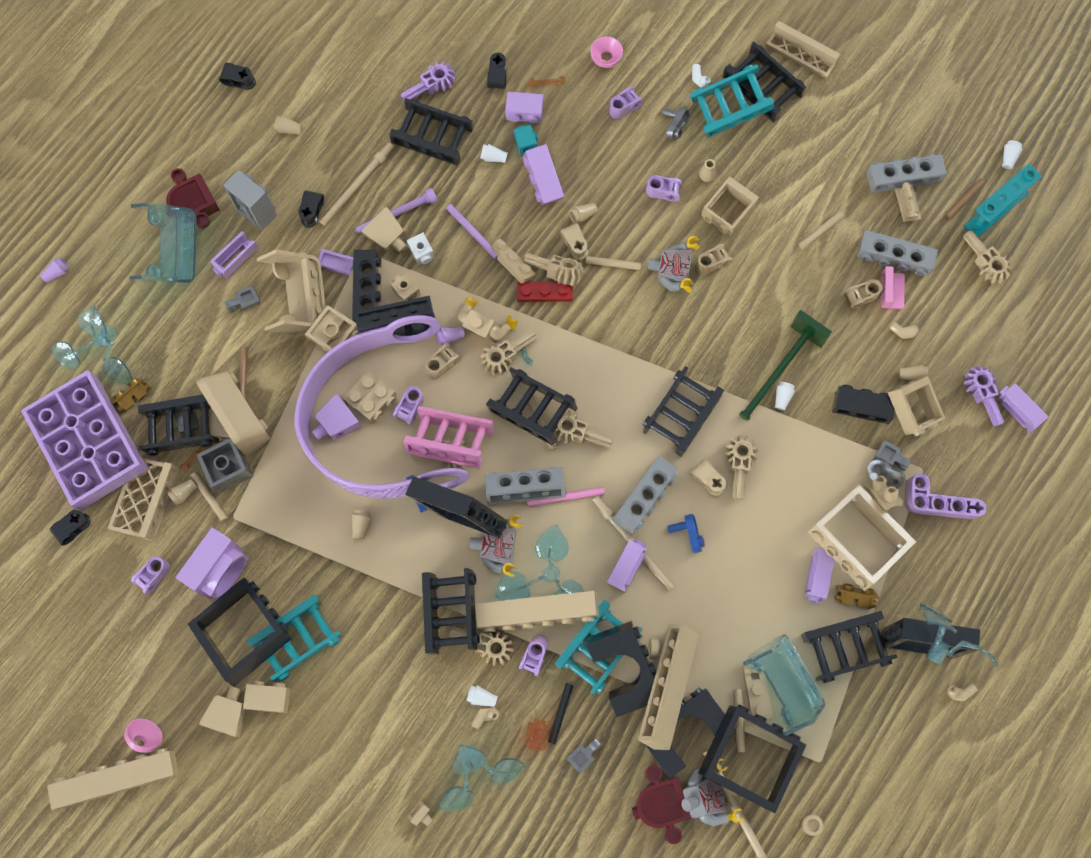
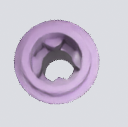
[40,257,70,283]
[436,327,465,345]

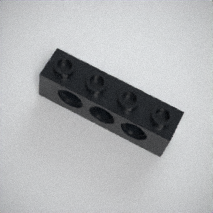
[352,249,382,323]

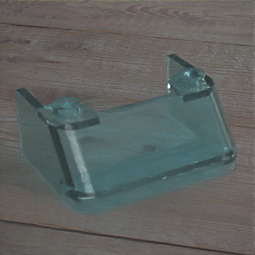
[129,203,197,283]
[743,634,825,736]

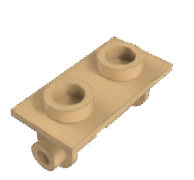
[895,182,921,222]

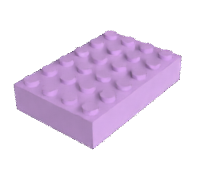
[21,370,148,510]

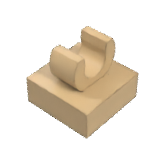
[407,800,433,827]

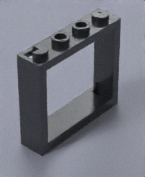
[405,476,508,539]
[188,577,292,687]
[881,618,980,659]
[698,704,806,813]

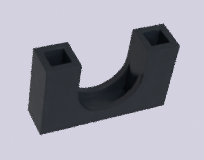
[586,621,656,717]
[645,687,736,779]

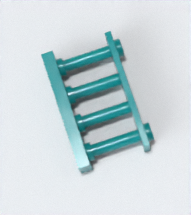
[690,65,775,138]
[963,164,1042,238]
[246,594,343,682]
[555,600,643,695]

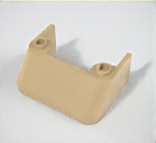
[257,249,326,333]
[196,371,271,457]

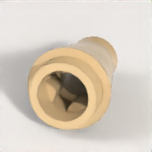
[274,115,302,135]
[699,159,717,182]
[569,202,598,224]
[900,365,928,381]
[167,479,197,506]
[352,510,371,539]

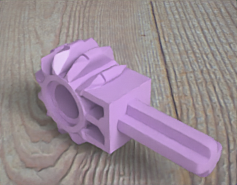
[401,61,455,101]
[963,365,1004,426]

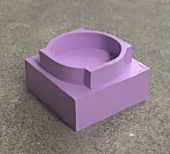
[175,527,249,599]

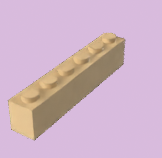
[475,591,599,633]
[638,624,699,750]
[47,748,179,810]

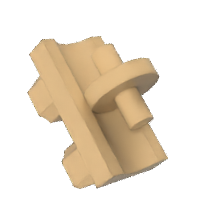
[865,476,903,511]

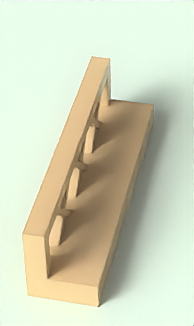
[765,21,840,80]

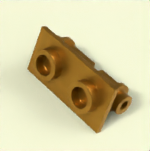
[112,378,151,412]
[835,583,879,609]

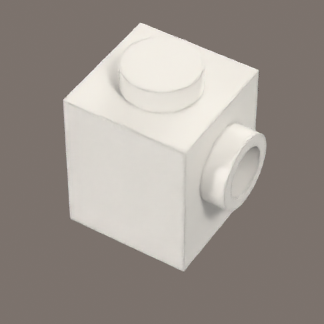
[407,233,435,266]

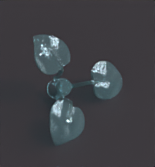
[51,305,134,384]
[495,525,584,601]
[919,602,998,668]
[439,745,525,811]

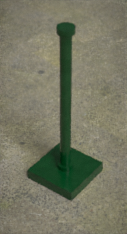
[739,309,832,421]

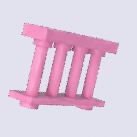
[404,406,494,469]

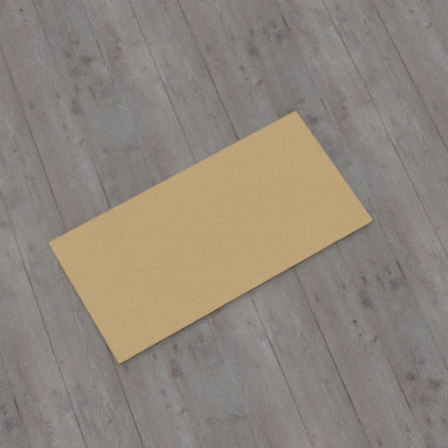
[233,258,923,762]

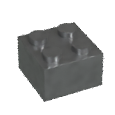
[197,438,253,494]

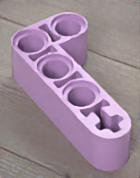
[905,473,987,519]

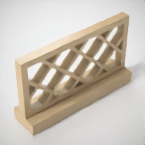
[107,458,180,542]

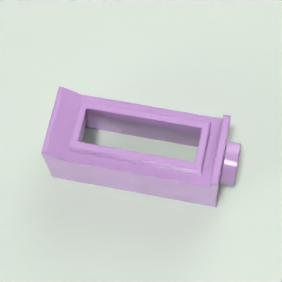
[210,231,259,280]
[996,383,1048,434]
[607,539,648,592]
[804,548,835,603]

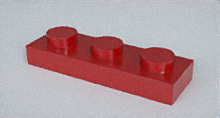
[517,282,573,302]

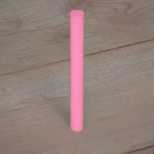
[527,487,605,506]

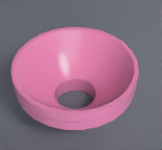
[591,36,623,68]
[124,718,163,753]

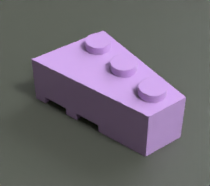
[522,144,564,206]

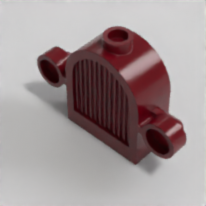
[164,168,220,229]
[632,765,692,844]

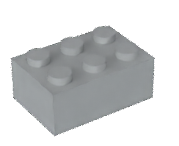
[223,170,277,231]

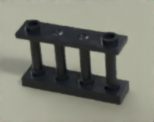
[722,42,806,123]
[389,98,473,166]
[354,295,435,336]
[642,366,724,457]
[486,367,578,446]
[138,394,219,456]
[422,568,480,655]
[801,611,898,684]

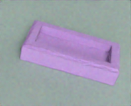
[318,249,353,276]

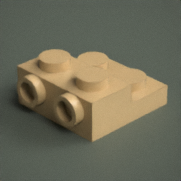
[305,305,360,352]
[342,370,397,424]

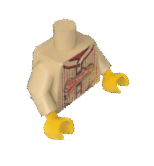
[458,295,518,343]

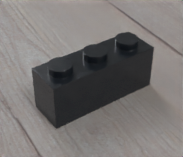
[832,385,895,424]

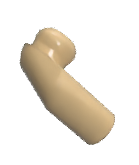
[889,322,919,339]
[947,683,978,702]
[471,707,499,730]

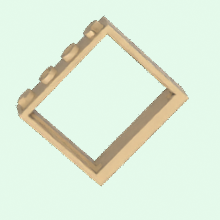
[808,484,916,591]

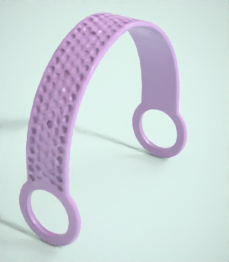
[295,315,469,499]

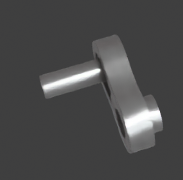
[662,107,690,141]
[868,457,905,489]

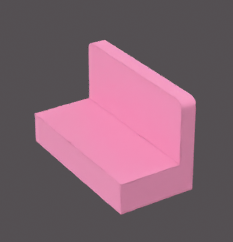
[881,266,905,309]

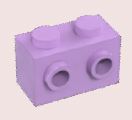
[505,92,544,124]

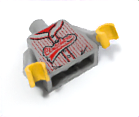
[648,236,700,293]
[469,515,522,577]
[681,758,745,826]

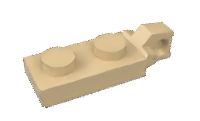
[491,239,536,284]

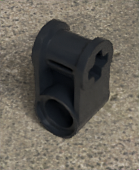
[487,52,507,89]
[219,62,256,90]
[298,190,324,228]
[50,510,91,546]

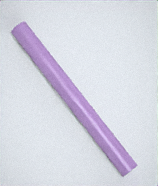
[446,204,498,259]

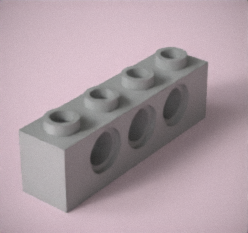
[866,154,947,193]
[856,230,938,276]
[612,456,678,534]
[485,467,565,505]

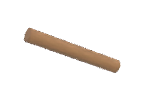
[945,179,986,220]
[238,346,248,398]

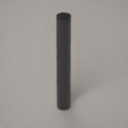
[548,683,573,744]

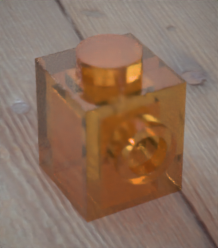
[524,719,549,751]

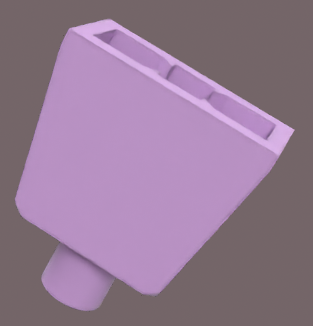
[312,394,361,441]

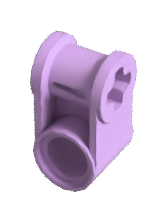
[609,86,644,119]
[646,175,682,202]
[393,386,424,425]
[131,557,170,595]
[519,635,549,676]

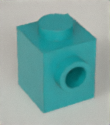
[513,125,538,157]

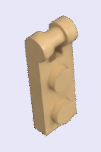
[742,662,773,720]

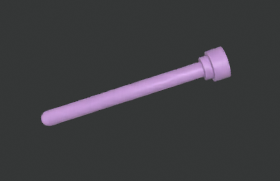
[355,188,438,234]

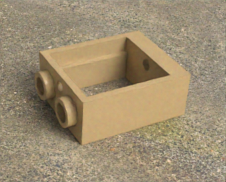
[701,176,759,237]
[888,376,945,436]

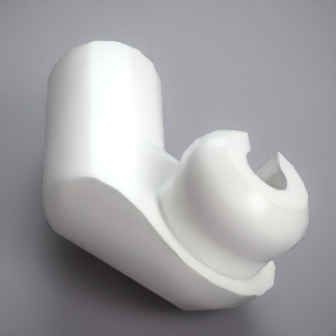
[692,64,711,88]

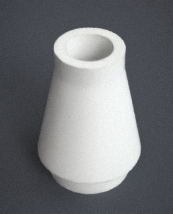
[1002,140,1023,169]
[480,144,508,163]
[774,382,795,411]
[466,685,498,707]

